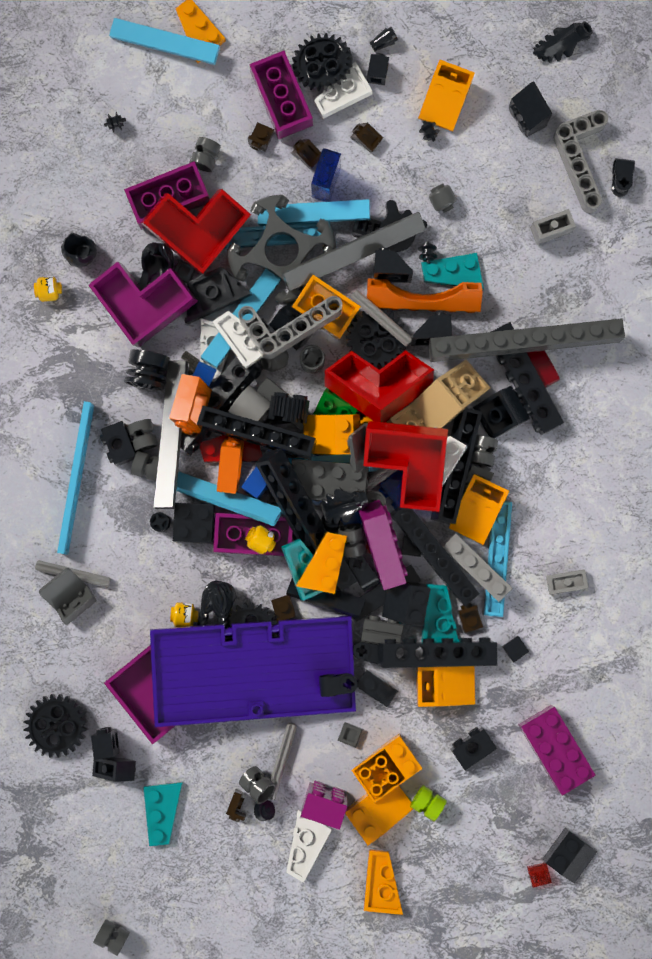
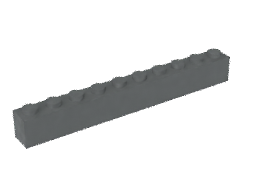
[428,318,625,362]

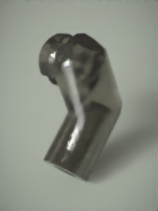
[181,351,200,376]

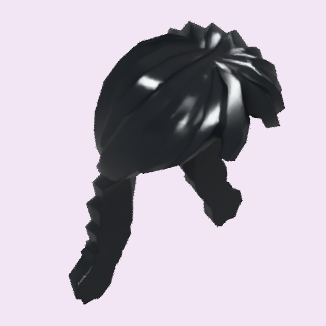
[138,242,174,290]
[197,580,236,641]

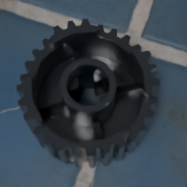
[268,392,310,424]

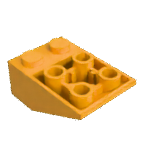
[418,60,475,132]
[449,474,509,545]
[416,666,475,707]
[351,734,422,803]

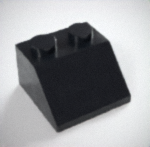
[509,81,552,137]
[373,248,413,283]
[411,312,452,346]
[473,385,530,439]
[382,581,430,627]
[542,827,597,884]

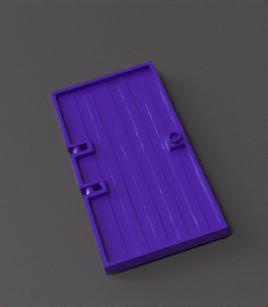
[150,616,356,727]

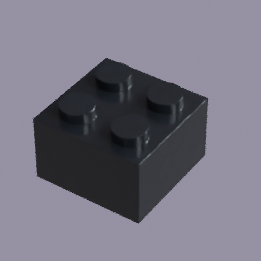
[173,503,216,544]

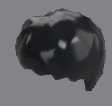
[61,233,97,268]

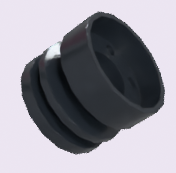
[124,349,170,391]

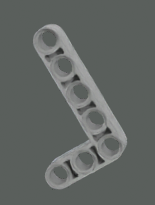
[553,110,608,214]
[238,296,343,359]

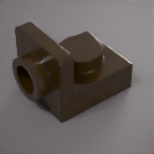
[248,122,275,152]
[350,122,384,152]
[291,139,324,169]
[271,595,296,622]
[457,603,483,633]
[226,789,246,822]

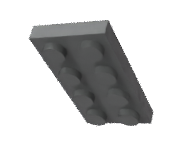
[291,459,369,500]

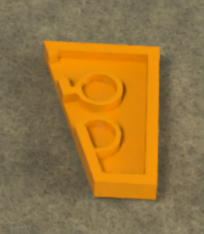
[176,0,226,64]
[296,532,347,594]
[364,849,403,915]

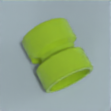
[410,785,447,822]

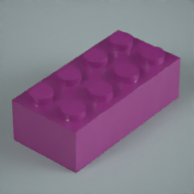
[249,51,313,140]
[124,161,210,230]
[358,500,408,590]
[213,513,293,557]
[518,705,596,796]
[301,780,347,830]

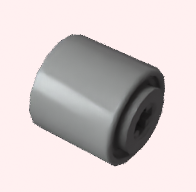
[228,386,270,423]

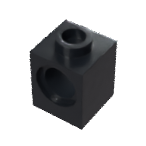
[367,53,389,86]

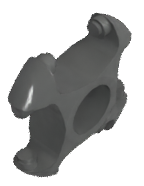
[227,195,336,305]

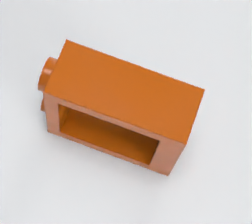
[169,374,212,434]
[217,437,244,494]

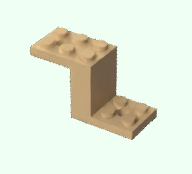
[386,360,490,428]

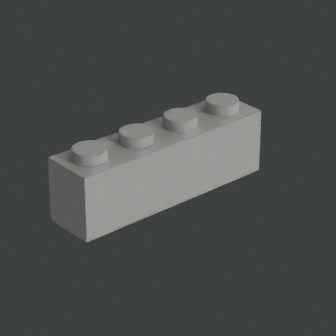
[443,534,513,602]

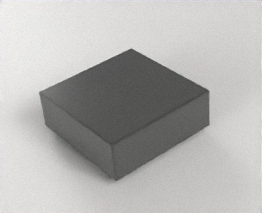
[338,722,363,748]

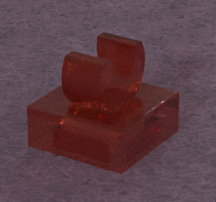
[527,862,552,888]

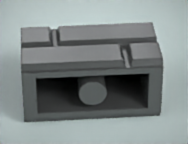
[361,615,403,645]

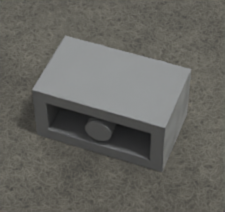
[530,209,576,245]

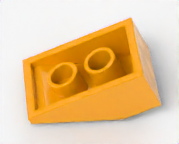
[292,275,361,340]
[303,414,360,455]
[345,786,413,846]

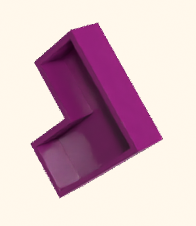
[88,262,198,348]
[104,645,175,745]

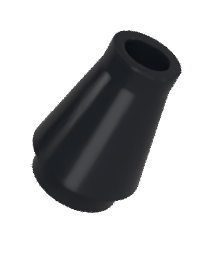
[369,27,398,52]

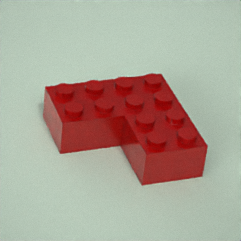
[141,189,251,274]
[325,350,434,422]
[363,421,448,512]

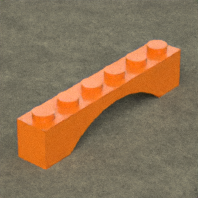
[367,278,483,313]

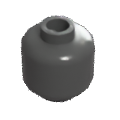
[429,183,456,213]
[260,350,289,372]

